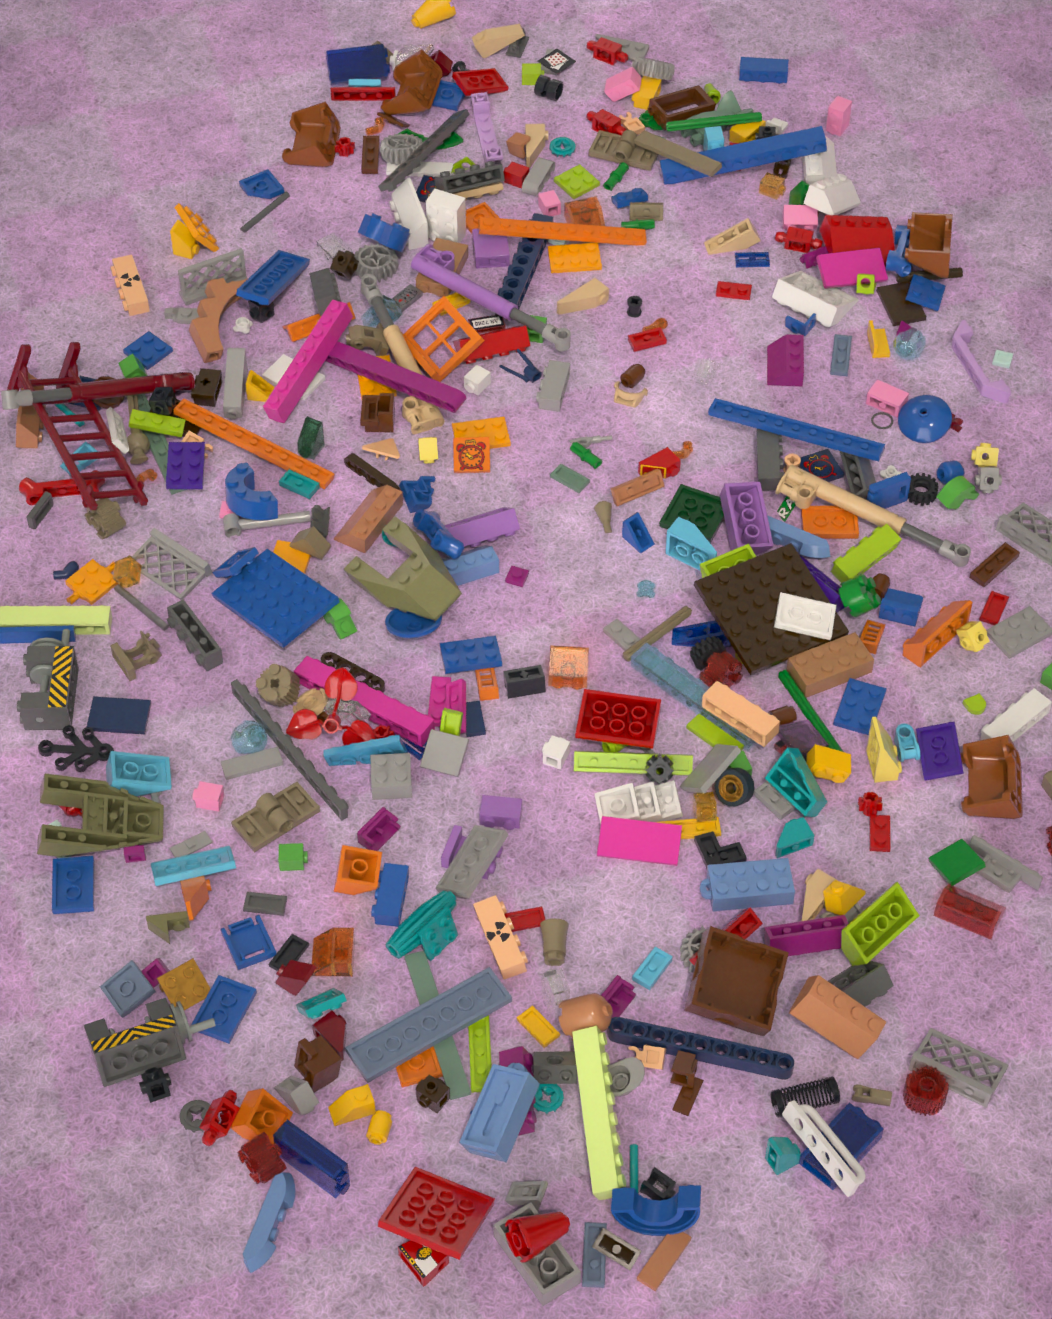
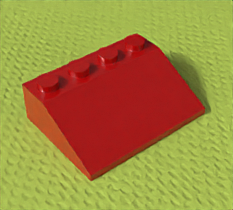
[819,215,895,266]
[575,689,661,749]

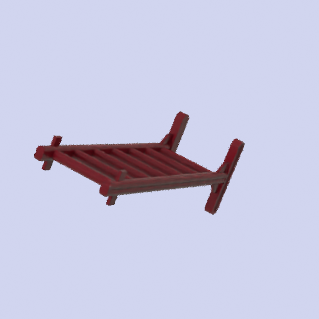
[7,342,148,511]

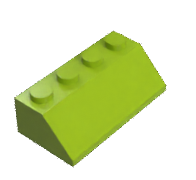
[841,882,920,966]

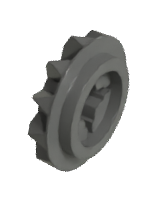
[179,1100,210,1133]

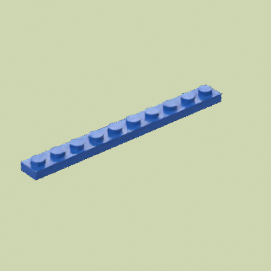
[708,398,885,462]

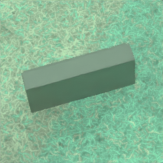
[550,464,590,493]

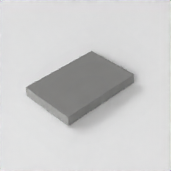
[680,744,741,794]

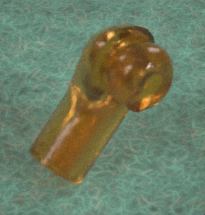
[365,117,385,136]
[642,318,668,332]
[672,441,694,459]
[136,469,158,483]

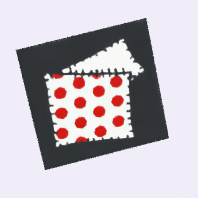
[537,48,576,74]

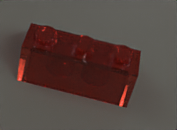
[934,884,1006,940]

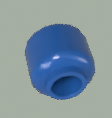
[936,460,965,485]

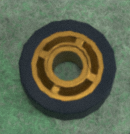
[714,768,755,807]

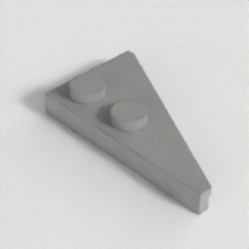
[595,34,649,61]

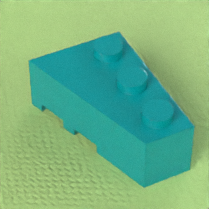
[765,747,828,817]

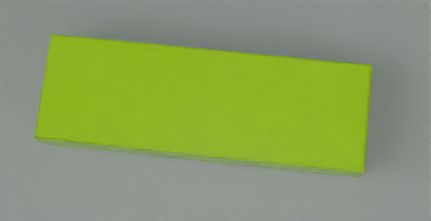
[686,714,744,751]

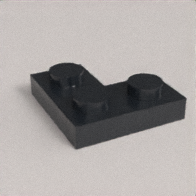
[694,831,747,869]

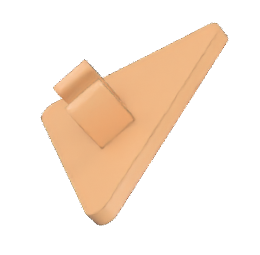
[362,438,400,460]

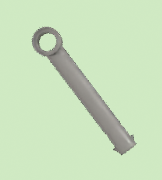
[223,510,311,538]

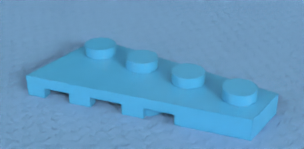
[323,735,408,766]

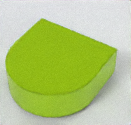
[962,693,986,715]

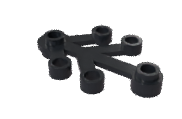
[38,725,114,772]

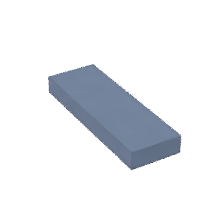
[830,334,852,377]
[582,1222,607,1288]

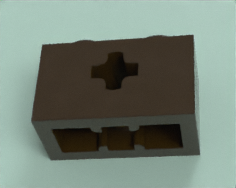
[191,368,223,407]

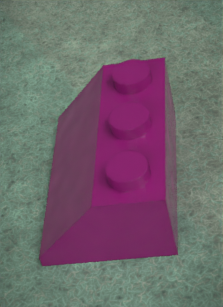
[767,334,804,387]

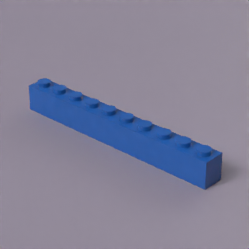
[660,126,827,185]

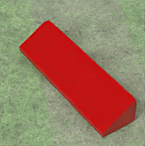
[330,87,396,101]
[689,907,763,966]

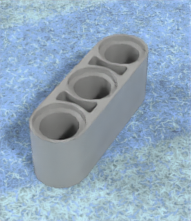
[522,157,555,197]

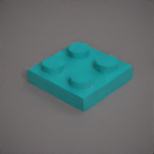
[296,988,347,1019]

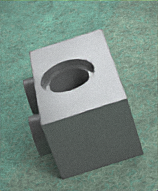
[533,1051,577,1084]

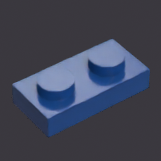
[611,188,648,209]

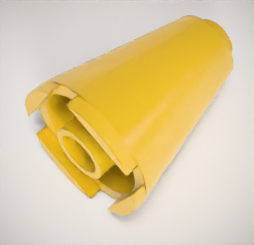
[411,0,456,29]

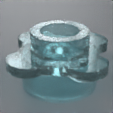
[636,580,656,598]

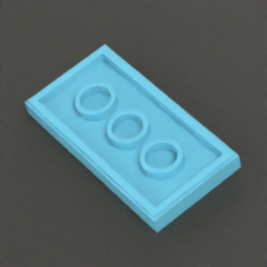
[151,846,236,886]

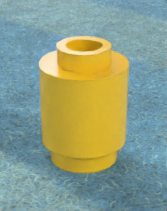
[366,1110,392,1145]

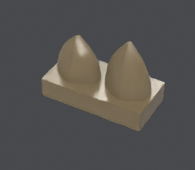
[629,202,663,221]

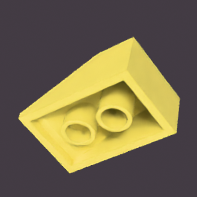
[866,717,902,783]

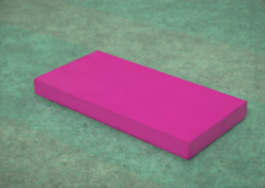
[816,248,888,289]
[597,816,682,866]

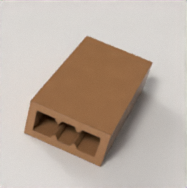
[416,238,469,297]

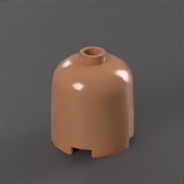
[558,993,612,1041]

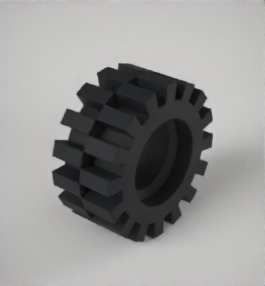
[908,473,939,506]
[690,636,727,671]

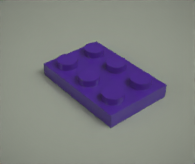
[166,442,205,489]
[916,721,964,781]

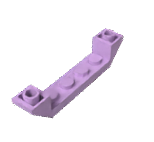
[471,92,503,162]
[951,320,1011,403]

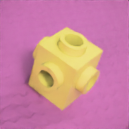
[971,443,999,467]
[956,621,990,652]

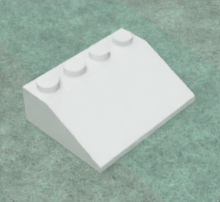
[772,271,859,327]

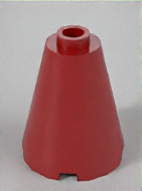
[505,1212,570,1263]

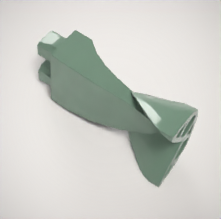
[681,90,754,147]

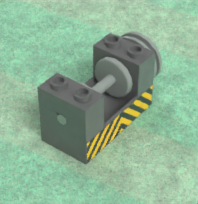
[17,629,79,730]
[84,997,216,1087]

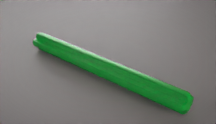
[666,112,762,132]
[778,670,844,752]

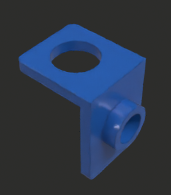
[785,313,816,336]

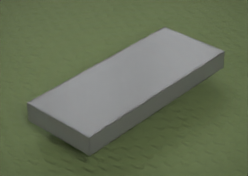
[169,831,213,858]

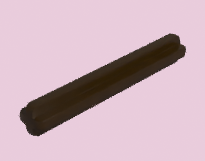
[896,267,963,283]

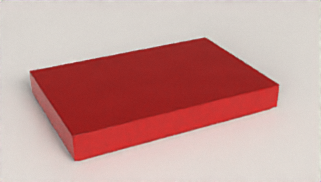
[452,68,509,96]

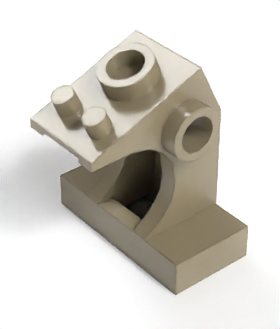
[346,323,389,356]
[110,631,162,681]

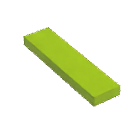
[468,1015,492,1093]

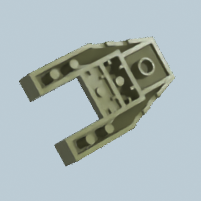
[344,517,462,621]
[37,773,164,857]

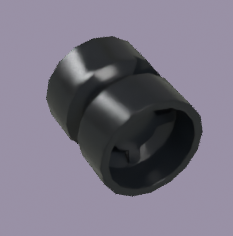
[534,75,564,101]

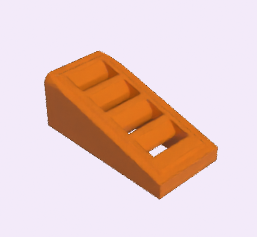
[860,619,886,654]
[475,667,499,701]

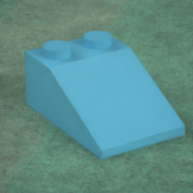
[665,517,717,571]
[106,751,172,796]

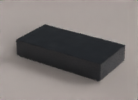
[269,934,309,971]

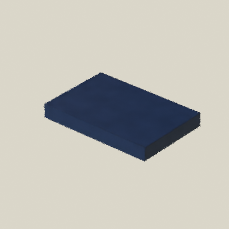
[87,696,151,735]

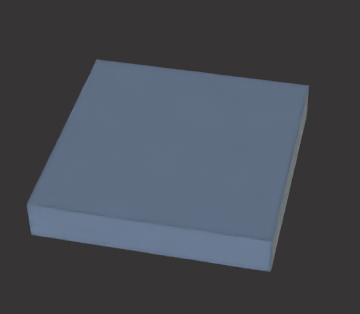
[99,960,156,1018]

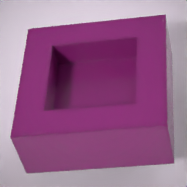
[505,566,529,587]
[123,844,146,863]

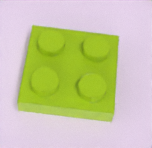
[554,164,600,199]

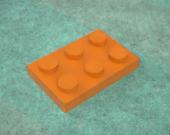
[801,506,859,539]

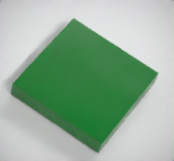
[928,839,986,886]

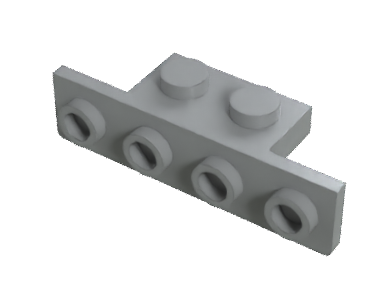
[969,835,1043,893]

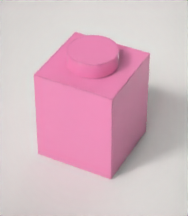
[538,190,561,216]
[193,781,225,811]

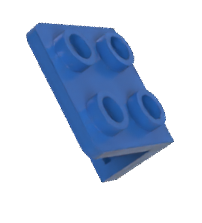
[879,588,923,627]

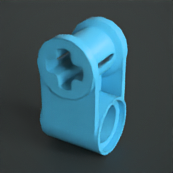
[894,723,920,762]

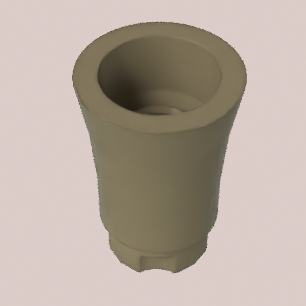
[540,918,569,966]

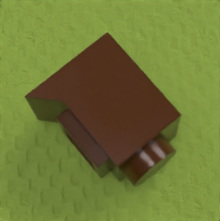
[670,1050,698,1089]

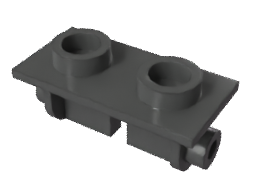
[506,28,529,58]
[310,505,330,538]

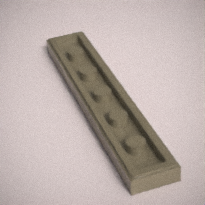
[634,130,722,177]

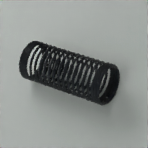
[770,1076,840,1118]

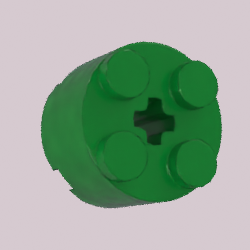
[839,574,881,617]

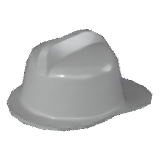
[608,1057,645,1097]

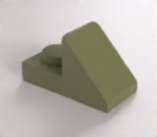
[146,911,190,944]

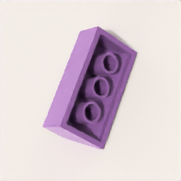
[720,482,774,555]
[444,507,520,547]

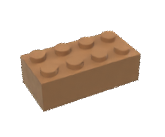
[786,632,874,698]

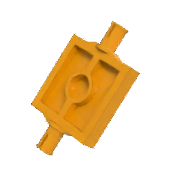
[65,559,119,605]

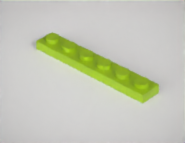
[574,751,693,775]

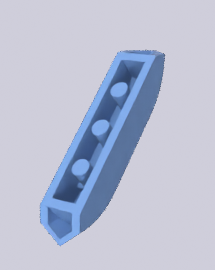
[767,515,831,558]
[243,1172,295,1273]

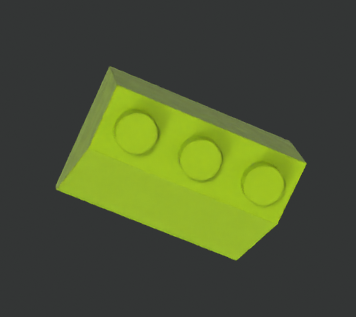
[699,544,756,578]

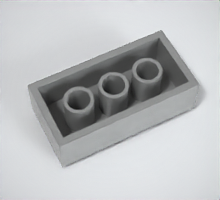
[493,1202,581,1306]

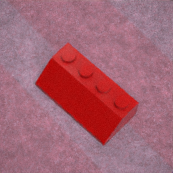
[453,326,531,364]

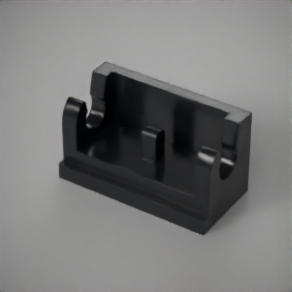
[503,665,546,699]

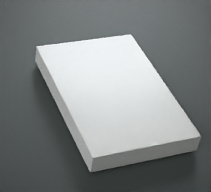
[262,354,325,400]
[774,592,836,640]

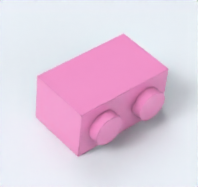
[604,67,642,102]
[826,96,852,136]
[782,205,818,231]
[866,380,909,418]

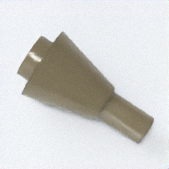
[594,501,612,533]

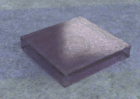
[777,719,829,755]

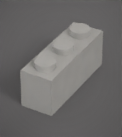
[536,360,570,412]

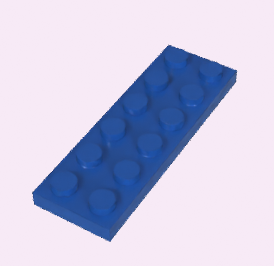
[236,250,310,305]

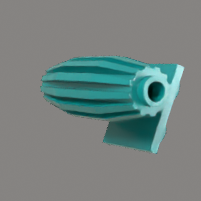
[385,890,458,962]

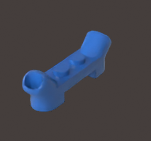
[886,225,912,277]
[413,509,464,559]

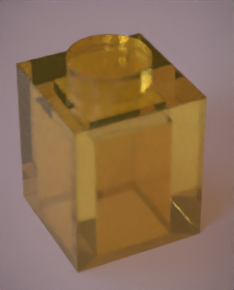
[759,172,786,200]
[113,555,142,588]
[693,792,717,822]

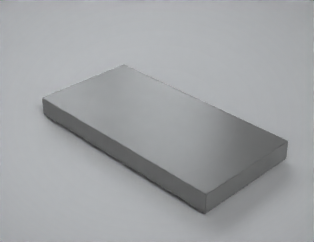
[435,825,508,899]

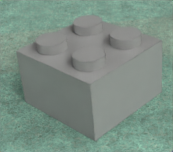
[370,753,412,800]

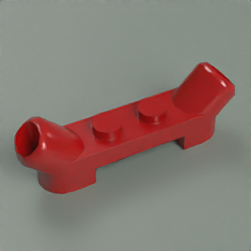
[19,470,105,505]

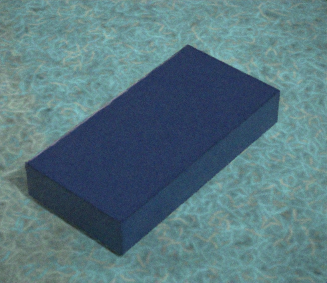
[466,700,486,737]

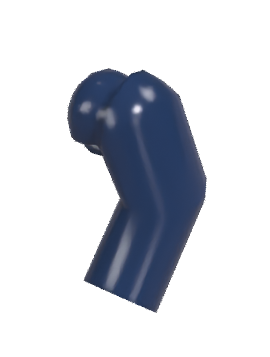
[53,561,79,580]

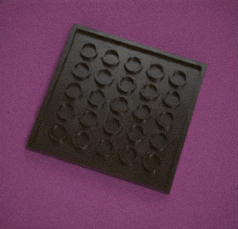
[694,543,849,675]

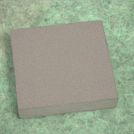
[420,729,469,777]

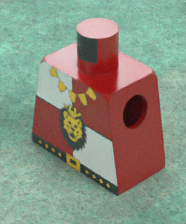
[398,1240,449,1287]

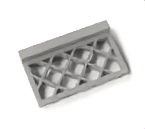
[178,248,247,306]
[995,502,1052,567]
[126,528,212,600]
[908,1028,1009,1108]

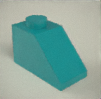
[775,817,815,858]
[765,1137,801,1175]

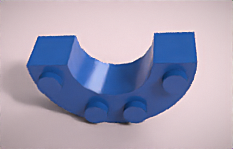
[358,213,411,253]
[225,462,278,520]
[611,1185,701,1236]

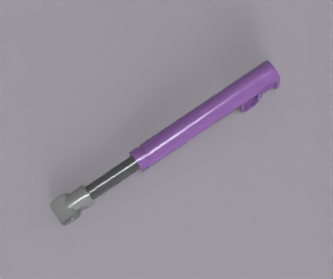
[411,243,571,351]

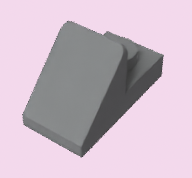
[505,1181,548,1211]

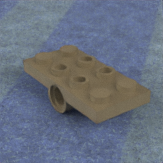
[588,130,659,171]
[231,782,320,853]

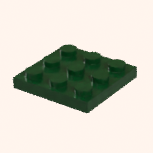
[659,484,724,544]

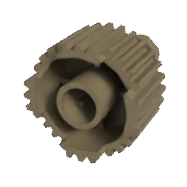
[84,498,126,540]
[256,664,300,707]

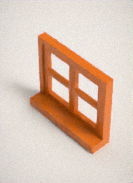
[401,296,485,382]

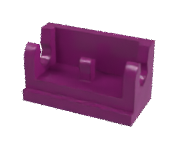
[357,807,401,851]
[601,975,636,1019]

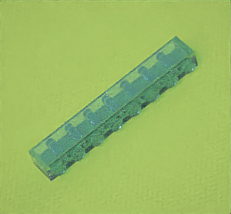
[631,643,757,751]

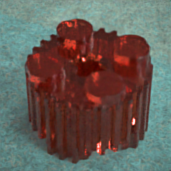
[699,651,743,688]
[903,1065,949,1116]
[237,1132,287,1184]

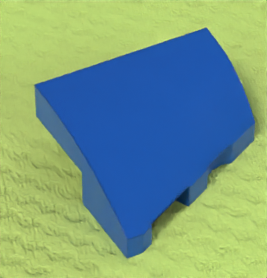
[399,476,436,513]

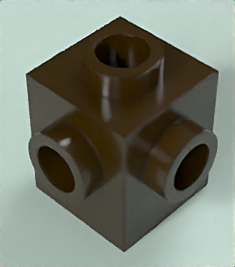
[330,250,359,280]
[416,1074,450,1113]

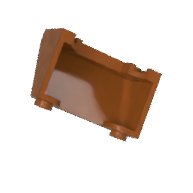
[380,49,442,115]
[282,101,341,167]
[905,212,953,278]
[961,735,1023,819]

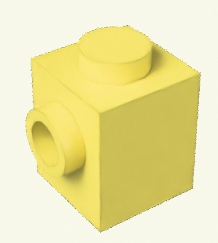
[418,437,438,464]

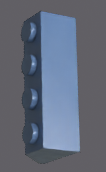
[442,545,499,586]

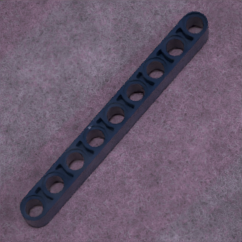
[608,1017,794,1080]

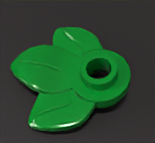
[638,110,663,130]

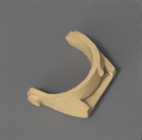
[614,381,648,408]

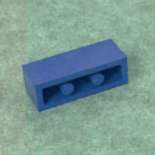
[739,57,789,84]
[371,863,409,927]

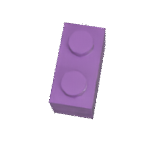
[479,795,522,830]

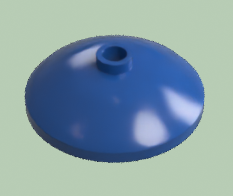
[898,395,952,443]
[385,608,442,639]

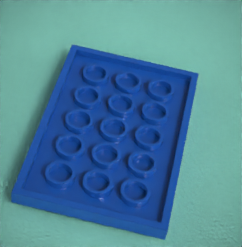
[211,549,340,648]

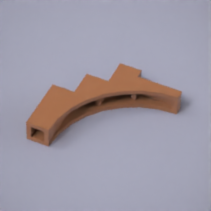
[189,278,248,363]

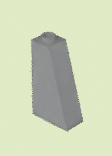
[223,348,248,419]

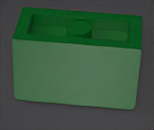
[789,180,809,205]

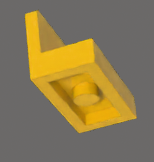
[867,320,890,358]

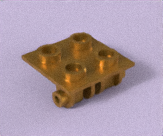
[157,958,211,1010]

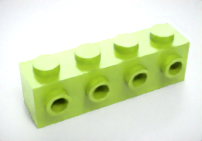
[830,524,902,583]

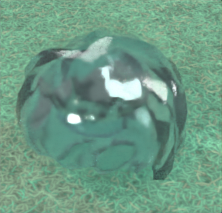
[893,327,926,360]
[231,720,267,754]

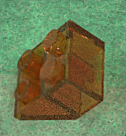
[312,927,355,977]

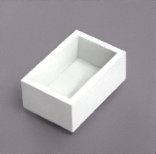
[426,188,466,243]

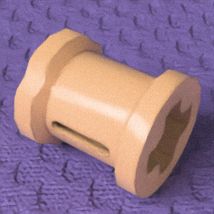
[783,453,801,473]

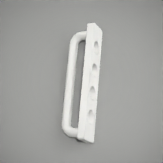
[782,1100,866,1197]

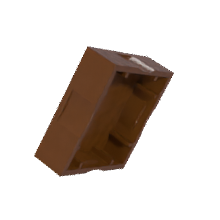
[684,926,789,1036]

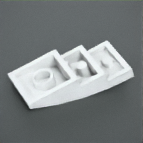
[594,780,683,824]

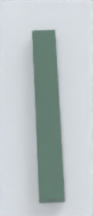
[126,394,188,495]
[404,951,471,1100]

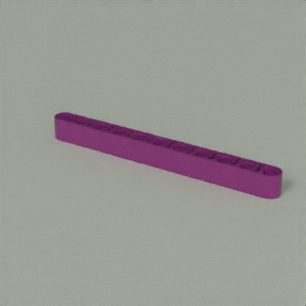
[325,341,467,413]

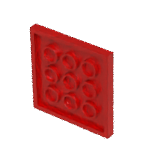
[378,1166,495,1260]

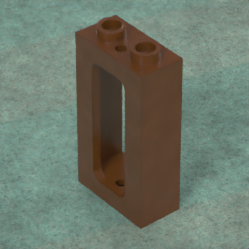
[648,85,716,131]

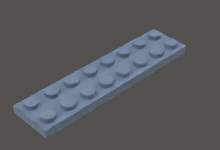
[345,967,512,1083]

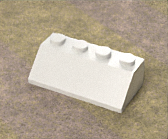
[802,136,837,185]
[803,174,861,215]
[389,178,428,250]

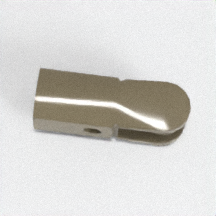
[852,1084,892,1106]

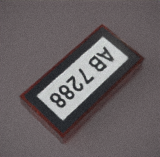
[468,315,506,334]

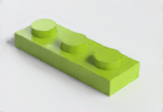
[129,409,186,438]

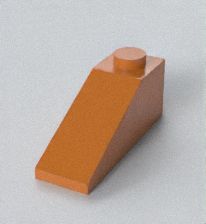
[180,876,212,920]

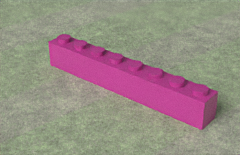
[263,300,353,423]
[293,656,435,747]

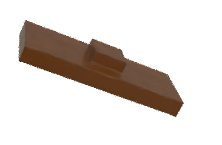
[377,112,410,127]
[672,1076,704,1116]

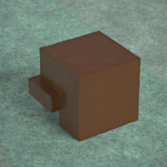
[360,393,395,433]
[294,1036,342,1093]

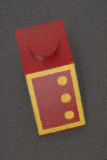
[638,447,681,479]

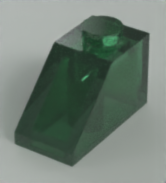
[297,416,325,460]

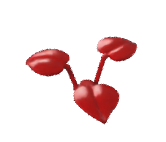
[286,667,375,745]

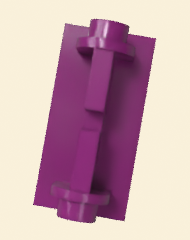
[800,246,829,269]

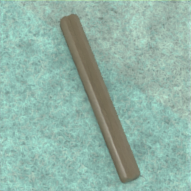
[622,606,692,662]

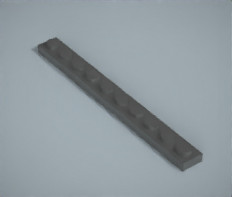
[378,109,470,192]
[231,679,349,821]

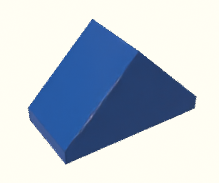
[622,512,655,553]

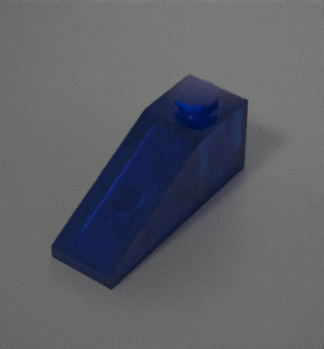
[672,620,731,648]

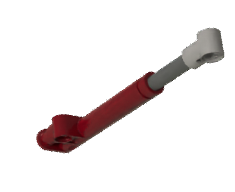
[1,372,195,410]

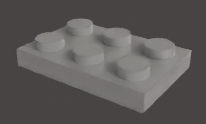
[986,606,1052,659]

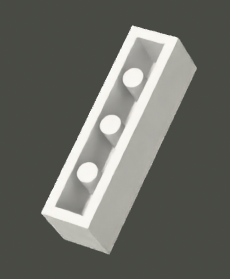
[980,688,1052,742]

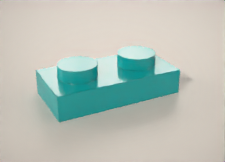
[279,469,320,499]

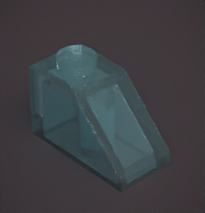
[361,295,402,328]

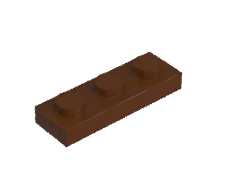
[361,136,380,174]
[969,542,1020,587]

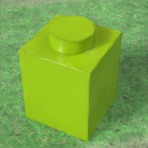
[522,63,544,85]

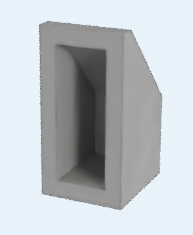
[274,1076,319,1115]

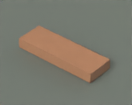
[610,469,665,506]
[637,1232,692,1292]

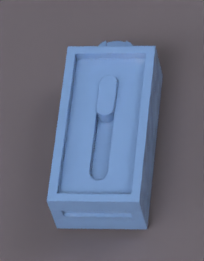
[700,858,795,912]
[459,1063,540,1163]

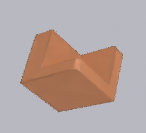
[506,132,531,159]

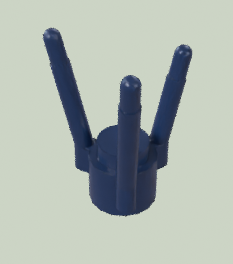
[499,349,542,383]

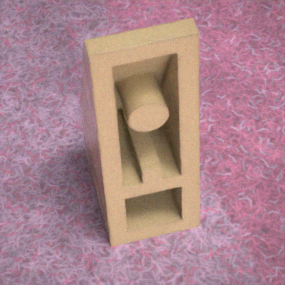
[472,24,525,58]
[525,124,548,168]
[704,218,761,255]
[557,278,609,315]
[802,869,838,921]

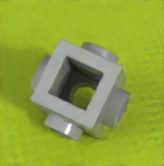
[974,467,1002,493]

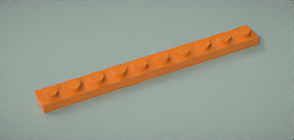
[478,217,647,246]
[173,398,335,490]

